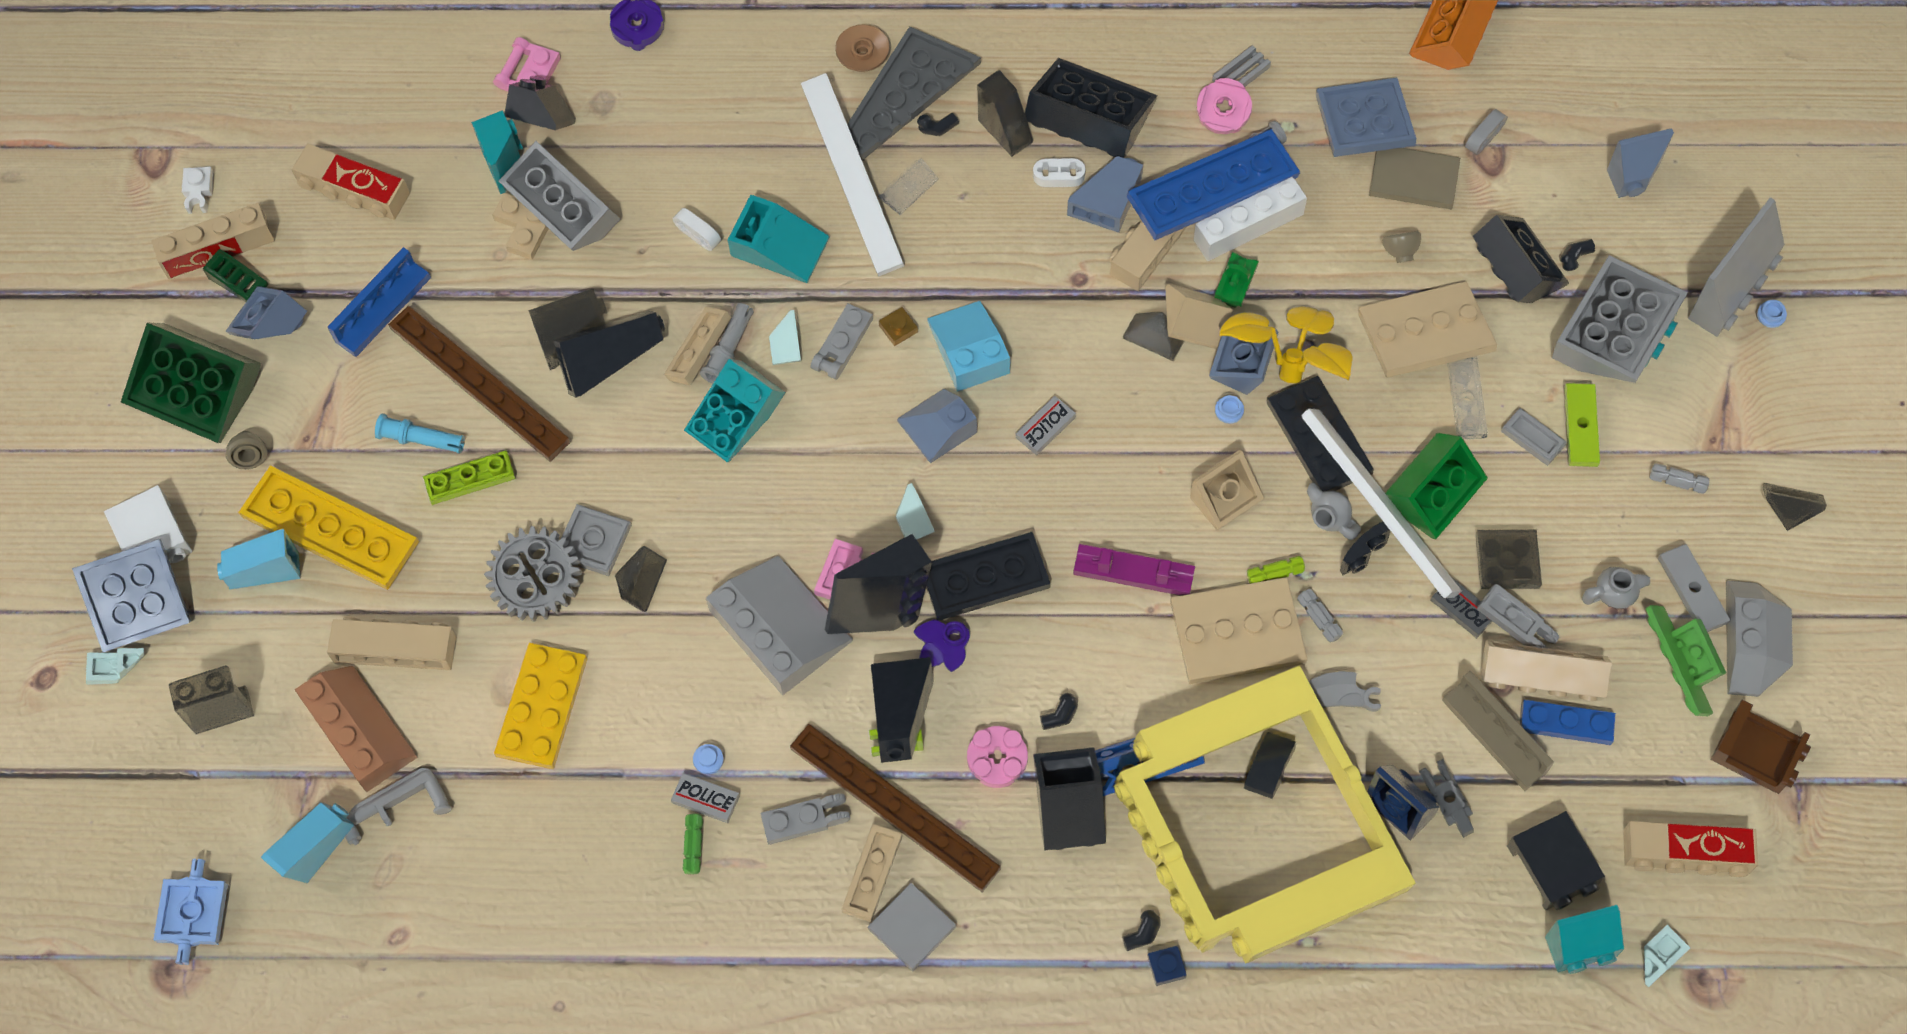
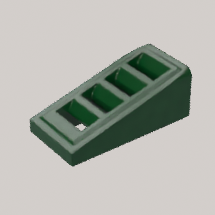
[203,249,269,302]

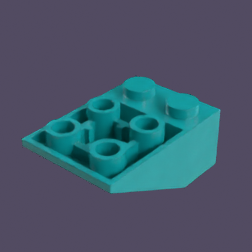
[727,194,830,283]
[684,359,786,462]

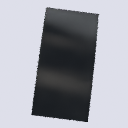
[1340,521,1391,576]
[1244,732,1296,799]

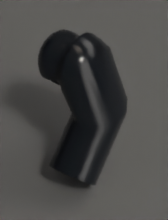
[917,113,959,136]
[1560,239,1595,271]
[1040,693,1078,730]
[1122,910,1161,951]

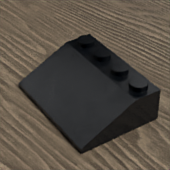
[1023,58,1158,158]
[825,534,932,634]

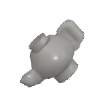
[1307,483,1361,540]
[1582,567,1650,609]

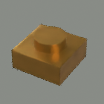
[879,307,918,347]

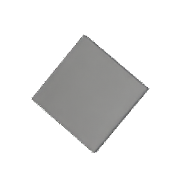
[561,504,632,576]
[868,883,956,972]

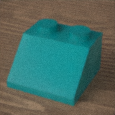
[471,110,523,194]
[1545,905,1624,974]

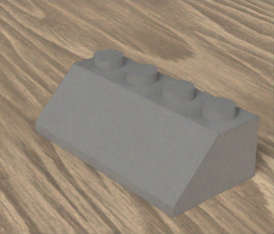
[499,141,620,251]

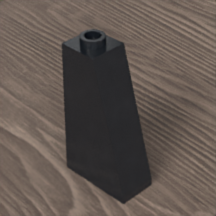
[553,310,665,398]
[871,657,933,763]

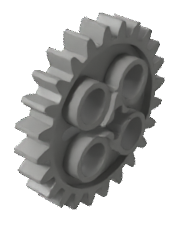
[484,526,582,622]

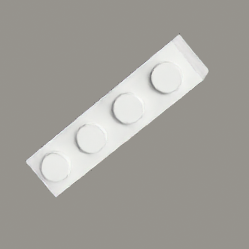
[1194,176,1307,262]

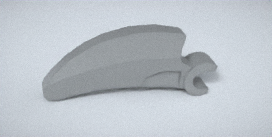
[1308,671,1381,712]

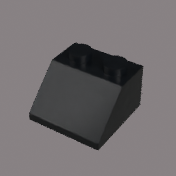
[504,76,575,130]

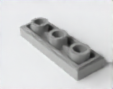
[1658,544,1730,632]

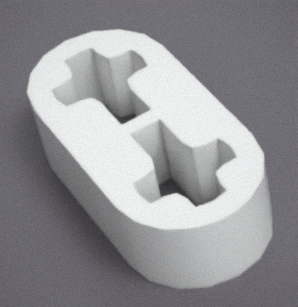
[1033,158,1086,187]
[673,208,721,251]

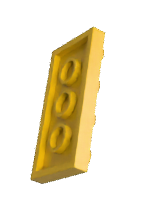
[494,643,588,770]

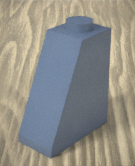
[1067,156,1143,233]

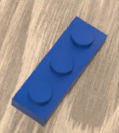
[1520,700,1616,745]

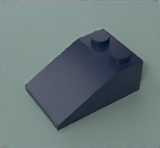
[1367,765,1439,841]

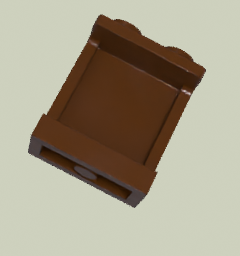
[1710,699,1811,794]

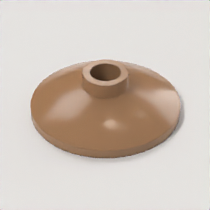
[835,24,889,72]

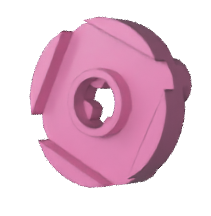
[1197,78,1252,134]
[967,726,1028,788]

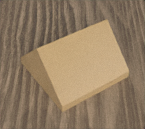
[1165,284,1233,349]
[1190,450,1264,530]

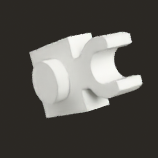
[182,167,214,214]

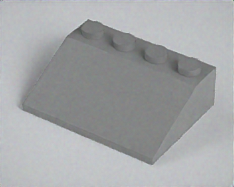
[1688,197,1785,337]
[1552,255,1688,383]
[706,556,852,695]

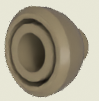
[1382,231,1421,263]
[226,431,267,470]

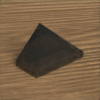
[1123,312,1185,362]
[1763,483,1827,531]
[615,546,667,612]

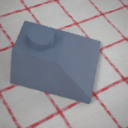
[1607,128,1674,198]
[226,286,307,340]
[897,389,977,463]

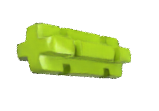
[1247,556,1305,584]

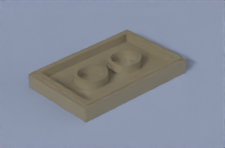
[1369,148,1461,210]

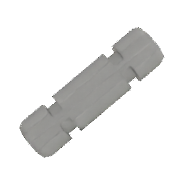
[1650,463,1709,494]
[1297,589,1343,643]

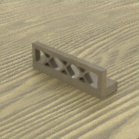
[1442,671,1554,791]

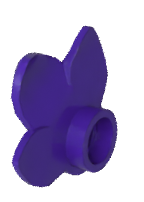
[914,620,970,672]

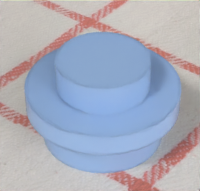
[1757,300,1787,328]
[1215,395,1244,424]
[693,744,724,775]

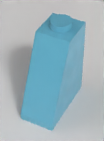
[217,529,300,590]
[261,802,354,883]

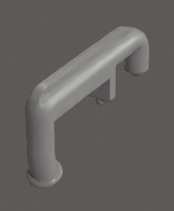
[345,768,452,845]

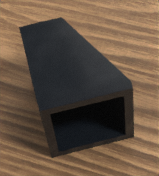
[1033,747,1106,851]

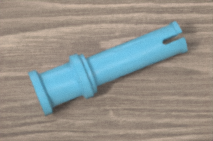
[375,413,465,454]

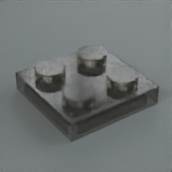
[1475,529,1542,589]

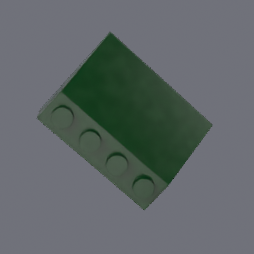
[121,322,261,443]

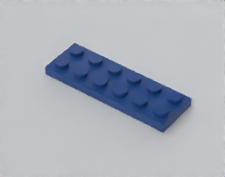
[1127,129,1300,241]

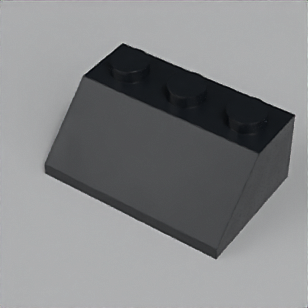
[1472,215,1569,303]

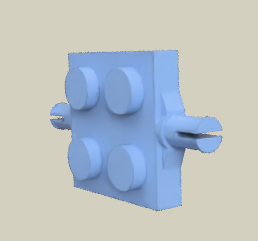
[153,858,228,965]

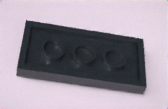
[1267,376,1374,492]
[926,532,1051,621]

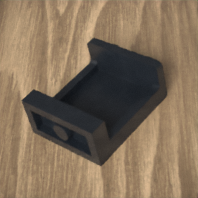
[1507,811,1605,911]

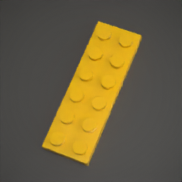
[238,465,419,590]

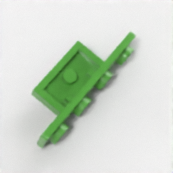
[1646,605,1726,716]

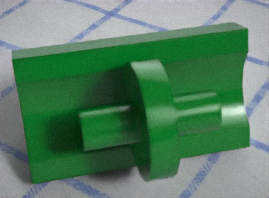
[1214,252,1259,308]

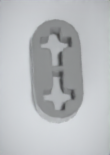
[1465,109,1508,155]

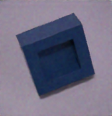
[1147,946,1187,986]

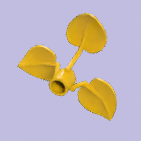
[1219,306,1353,383]

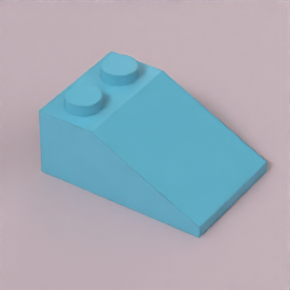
[927,301,1010,392]

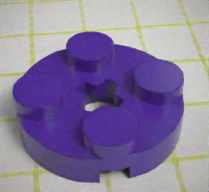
[610,0,664,51]

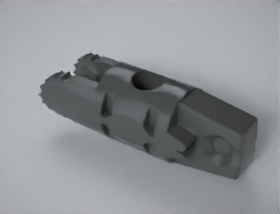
[1419,759,1474,838]

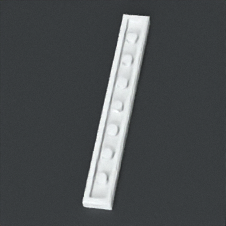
[801,73,904,277]
[1302,408,1462,598]

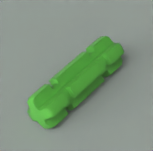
[683,814,703,875]

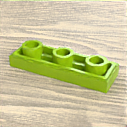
[1564,383,1600,467]
[423,450,516,505]

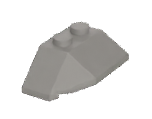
[1726,580,1793,697]

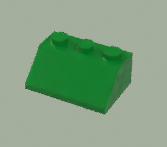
[1385,433,1488,539]

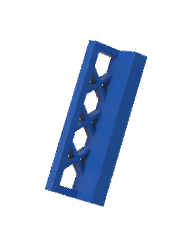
[327,247,431,357]
[1095,738,1205,796]

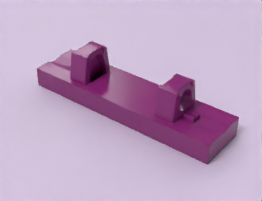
[1073,544,1195,596]

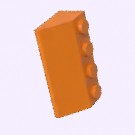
[1409,0,1498,70]

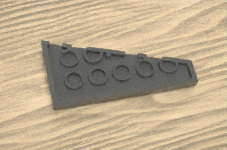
[847,26,981,161]

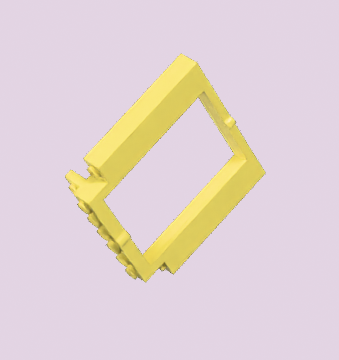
[1114,665,1416,964]

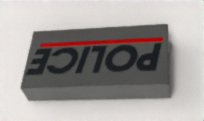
[1430,577,1493,639]

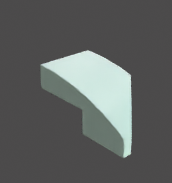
[769,310,801,365]
[896,483,935,540]
[86,648,144,685]
[1644,925,1690,988]

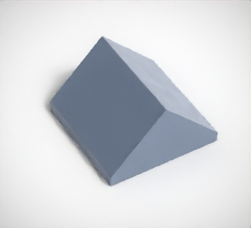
[1209,329,1279,395]

